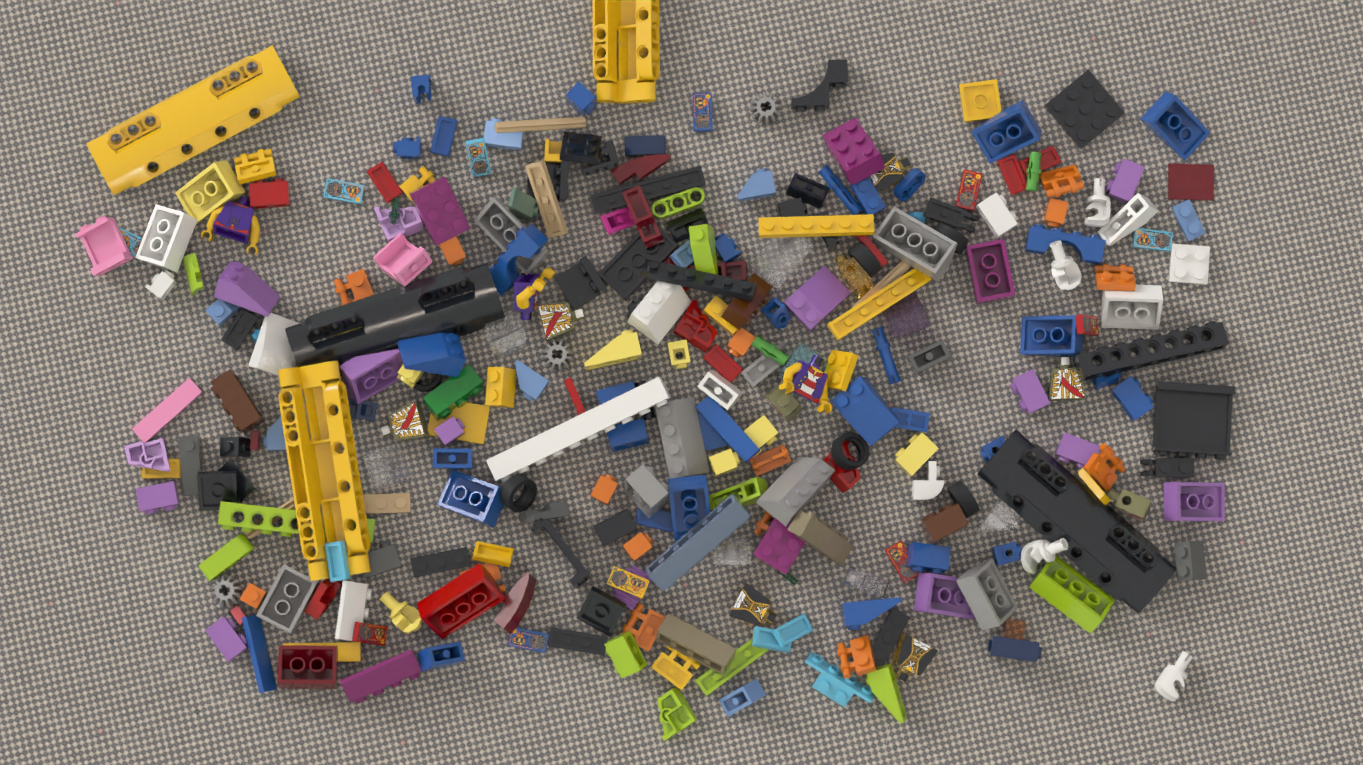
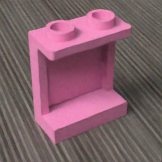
[75,216,133,276]
[373,233,433,287]

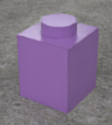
[434,416,465,446]

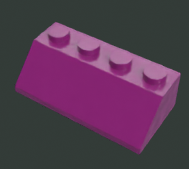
[340,649,421,704]

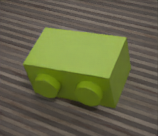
[604,630,648,678]

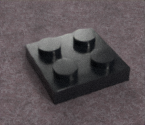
[560,132,602,165]
[197,471,239,511]
[577,586,627,636]

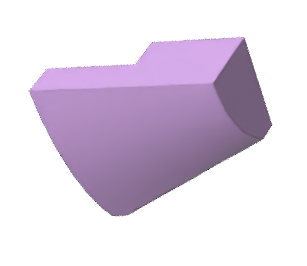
[374,206,424,243]
[124,438,171,472]

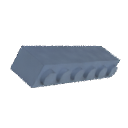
[645,493,750,592]

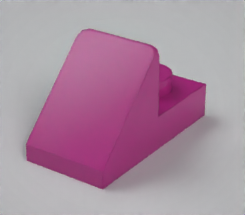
[601,207,636,236]

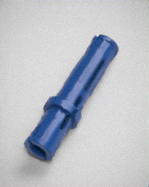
[818,165,863,215]
[871,327,901,385]

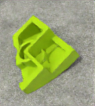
[182,253,205,296]
[657,687,698,741]

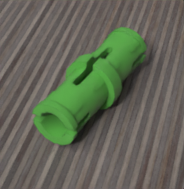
[1026,152,1042,192]
[751,335,790,366]

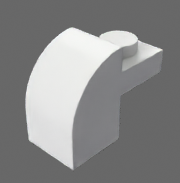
[912,461,944,501]

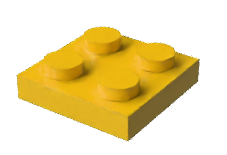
[959,79,1001,123]
[824,350,859,392]

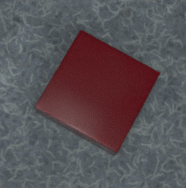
[250,430,261,451]

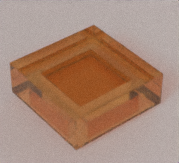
[1003,619,1025,640]

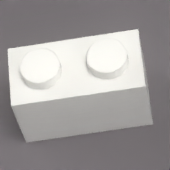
[976,192,1018,239]
[697,370,743,410]

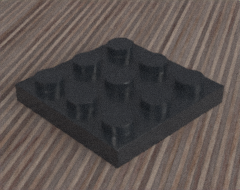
[1044,69,1125,150]

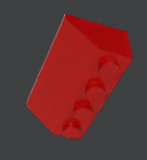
[417,563,505,640]

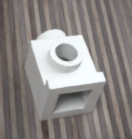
[145,270,177,300]

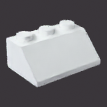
[135,205,197,273]
[627,281,691,344]
[1101,285,1163,330]
[335,580,372,642]

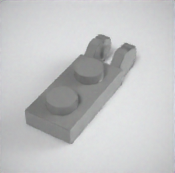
[741,341,793,388]

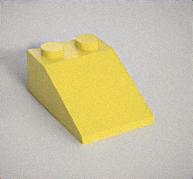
[175,160,246,224]
[584,330,642,371]

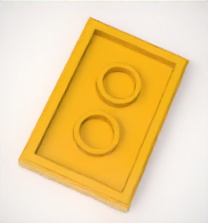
[428,402,490,445]

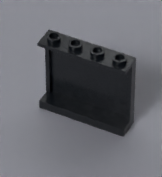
[1152,381,1235,460]
[531,518,591,589]

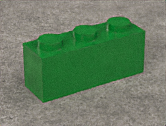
[423,364,483,421]

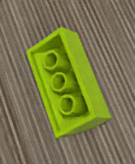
[1029,554,1115,634]

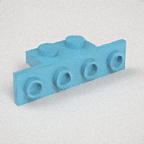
[805,652,875,707]

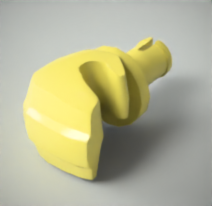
[379,591,423,635]

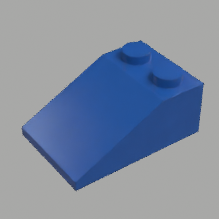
[1140,91,1210,161]
[971,100,1042,164]
[1020,315,1083,357]
[397,333,466,377]
[831,376,901,446]
[437,470,504,528]
[667,475,710,541]
[841,597,902,630]

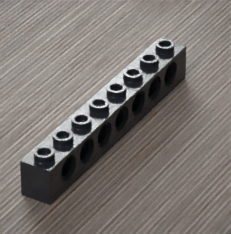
[1074,321,1229,382]

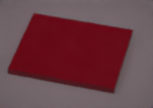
[1168,164,1214,201]

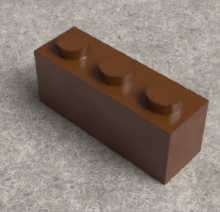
[721,273,772,330]

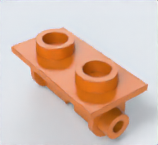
[749,444,791,477]

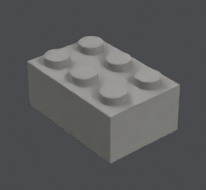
[624,464,669,519]
[256,564,320,634]

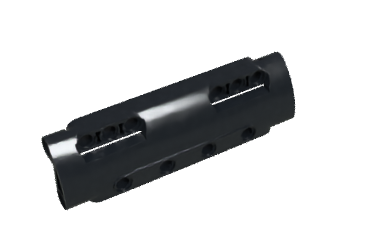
[285,263,505,376]
[977,429,1176,614]

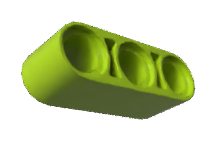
[652,187,705,220]
[198,533,255,582]

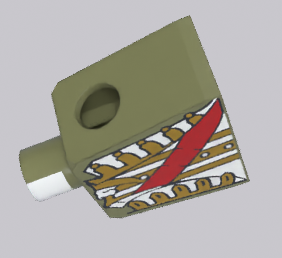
[538,302,585,342]
[1048,357,1086,401]
[763,384,802,423]
[381,401,430,442]
[1107,489,1151,523]

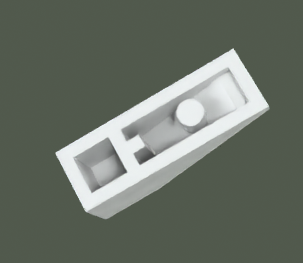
[1098,193,1158,246]

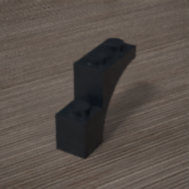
[791,59,848,112]
[778,198,839,252]

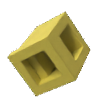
[668,339,690,370]
[397,365,424,388]

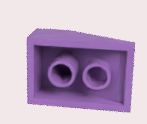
[214,261,280,317]
[784,265,851,332]
[339,349,403,404]
[1164,482,1225,521]
[914,573,975,620]

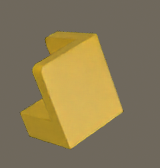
[544,139,562,163]

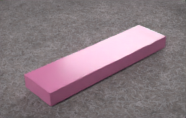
[132,378,203,443]

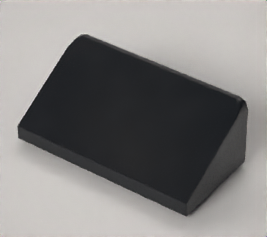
[786,173,829,209]
[667,208,709,243]
[218,459,256,501]
[593,509,637,546]

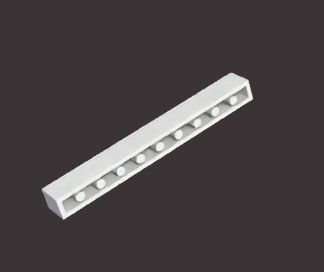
[486,377,671,483]

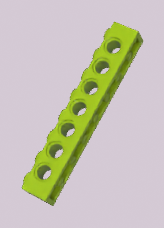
[218,501,375,543]

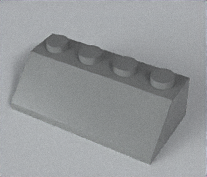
[474,196,548,275]
[873,206,957,282]
[655,397,710,478]
[756,457,835,526]

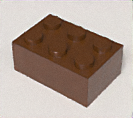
[211,369,265,434]
[919,503,969,544]

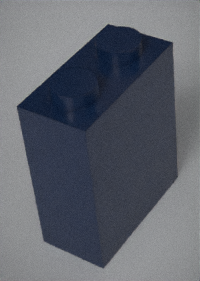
[987,636,1042,662]

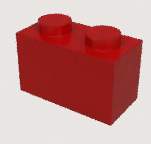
[249,178,291,209]

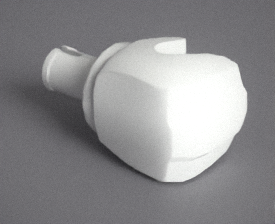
[1084,178,1111,227]
[1050,240,1082,290]
[1021,538,1068,574]
[1155,651,1193,702]

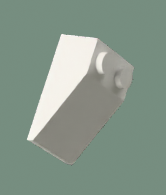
[248,313,300,377]

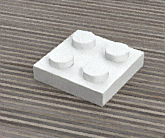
[1168,244,1210,285]

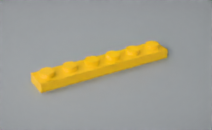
[758,214,874,238]
[827,268,932,341]

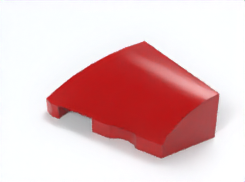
[673,299,717,353]
[823,441,861,493]
[304,578,347,620]

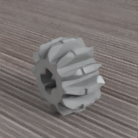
[750,92,782,125]
[541,339,574,372]
[210,575,243,608]

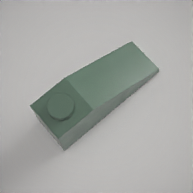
[508,187,539,221]

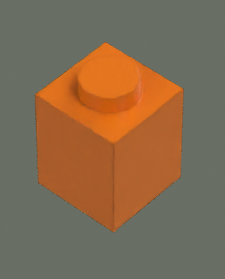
[1043,198,1069,228]
[439,236,466,266]
[727,328,756,358]
[590,474,618,505]
[623,532,653,562]
[240,583,268,609]

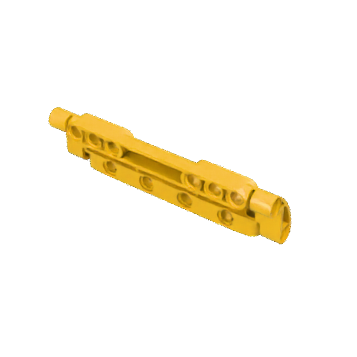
[593,0,660,103]
[86,45,300,195]
[278,361,371,581]

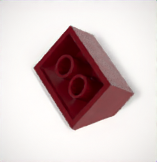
[277,645,338,689]

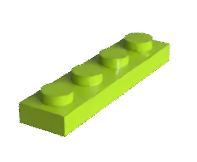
[695,638,768,696]

